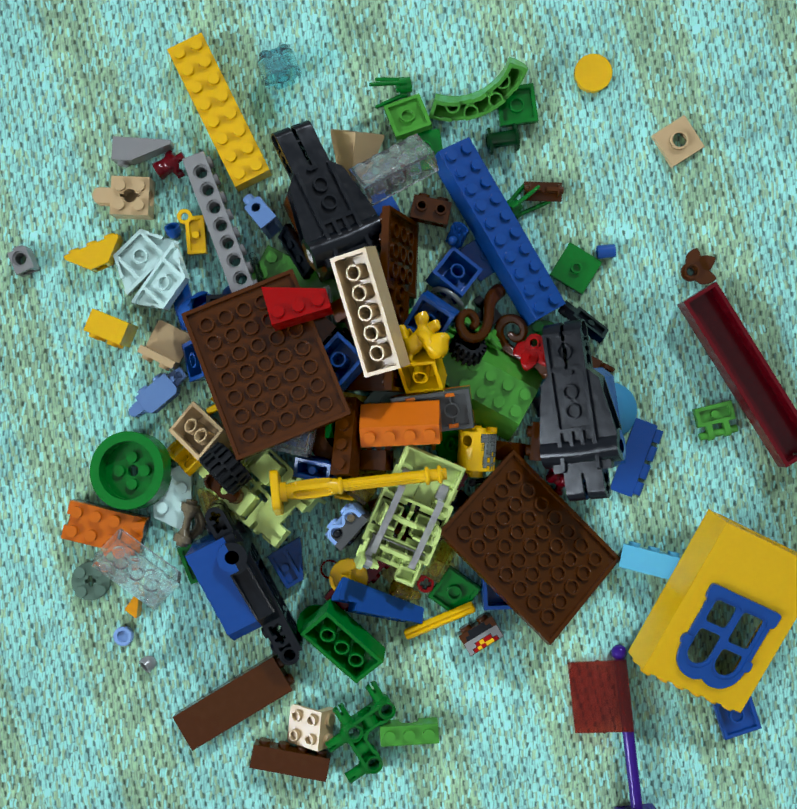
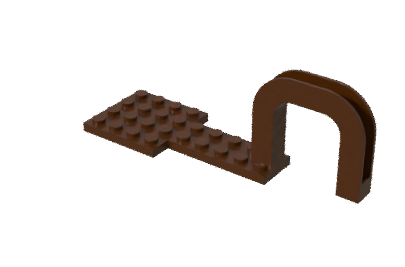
[308,205,419,470]

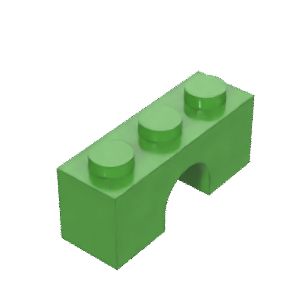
[380,717,439,747]

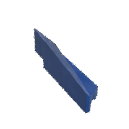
[331,577,424,624]

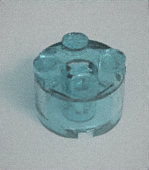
[257,44,302,89]

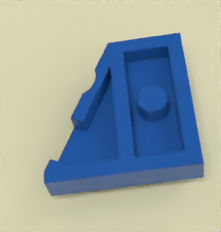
[267,536,304,589]

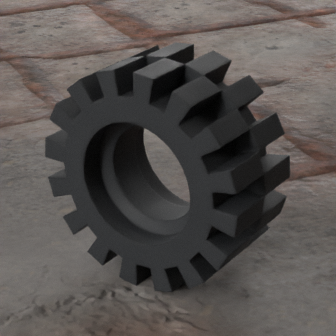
[449,330,487,366]

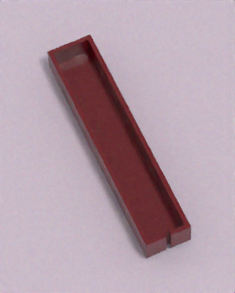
[677,282,797,468]

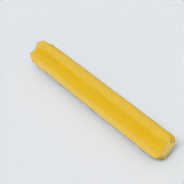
[404,601,476,640]

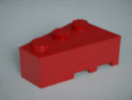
[261,287,334,331]

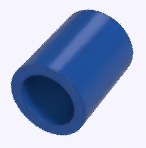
[596,244,616,259]

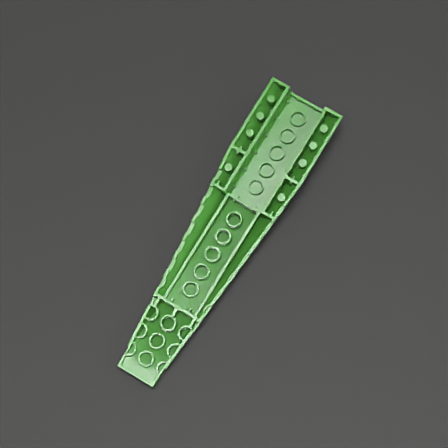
[252,245,543,441]

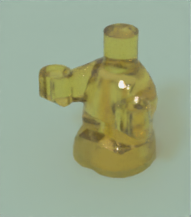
[389,579,422,601]

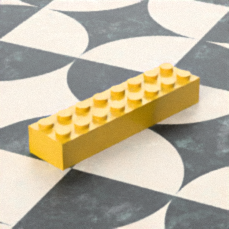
[167,32,272,192]

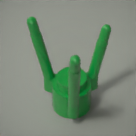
[369,77,412,109]
[507,183,551,219]

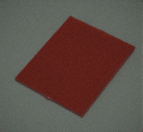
[568,660,634,734]

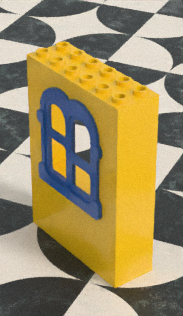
[628,509,797,713]

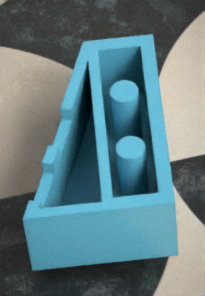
[619,541,682,580]

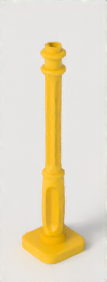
[269,465,447,516]

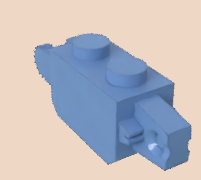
[129,367,188,417]

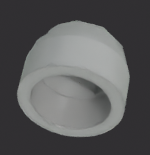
[139,656,156,673]

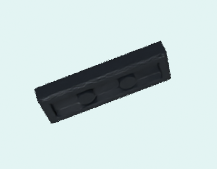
[278,223,315,280]

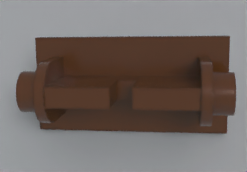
[524,182,564,202]

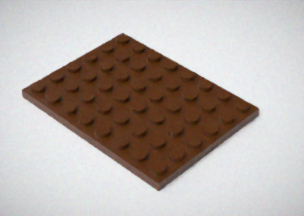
[181,269,352,461]
[440,449,620,645]

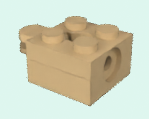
[92,176,155,220]

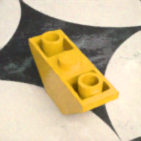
[64,233,123,272]

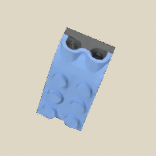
[325,502,371,551]

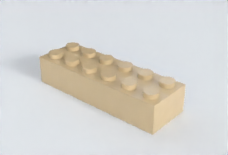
[330,246,410,378]

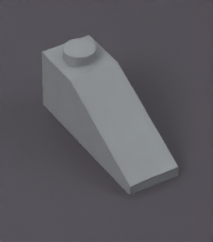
[111,136,174,168]

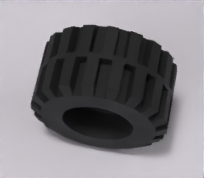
[199,442,252,495]

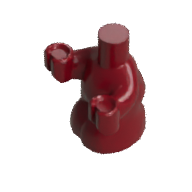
[152,150,185,180]
[546,469,565,496]

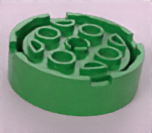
[90,431,172,510]

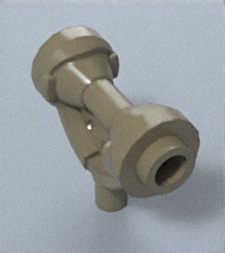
[173,499,207,547]

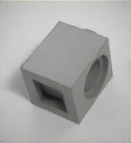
[7,245,40,277]

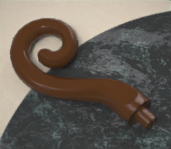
[455,284,506,344]
[494,314,548,379]

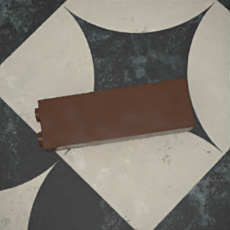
[173,654,295,751]

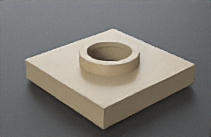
[651,115,705,168]

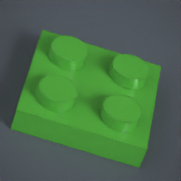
[383,93,432,141]

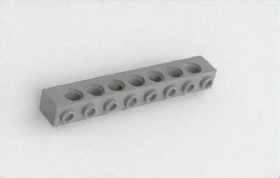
[182,151,258,293]

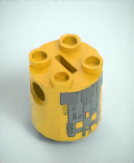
[457,425,497,478]

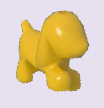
[399,311,450,362]

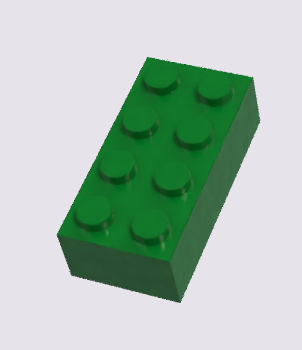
[300,599,386,683]

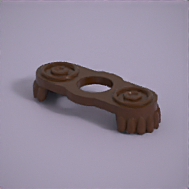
[204,473,244,504]

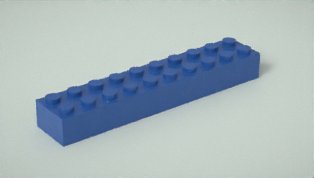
[431,137,566,326]

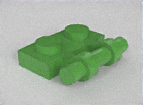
[692,400,738,441]

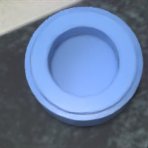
[113,626,134,646]

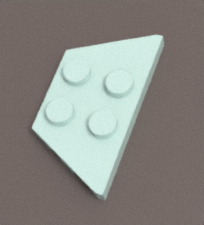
[113,229,181,296]
[131,242,190,310]
[153,466,193,530]

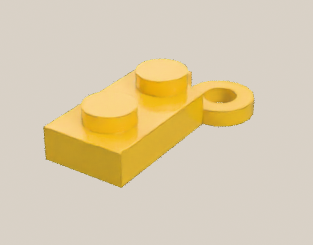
[177,209,208,256]

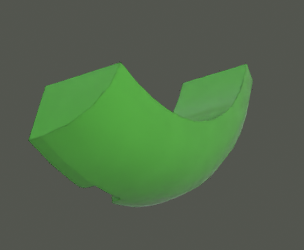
[429,56,528,122]

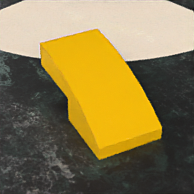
[167,439,202,476]

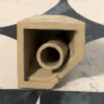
[330,129,384,184]

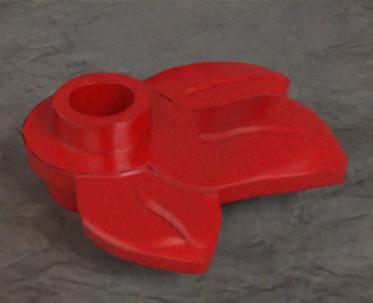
[513,334,546,371]

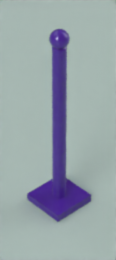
[611,645,656,809]

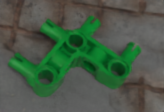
[325,681,396,784]

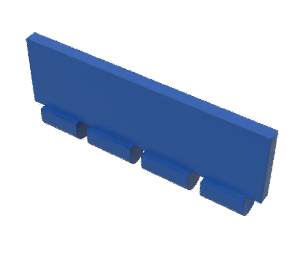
[611,418,663,497]

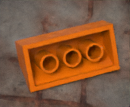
[359,400,442,448]

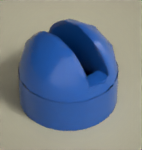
[164,222,181,239]

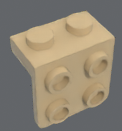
[137,320,191,371]
[287,704,335,752]

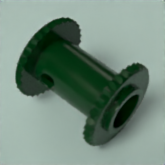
[485,123,520,155]

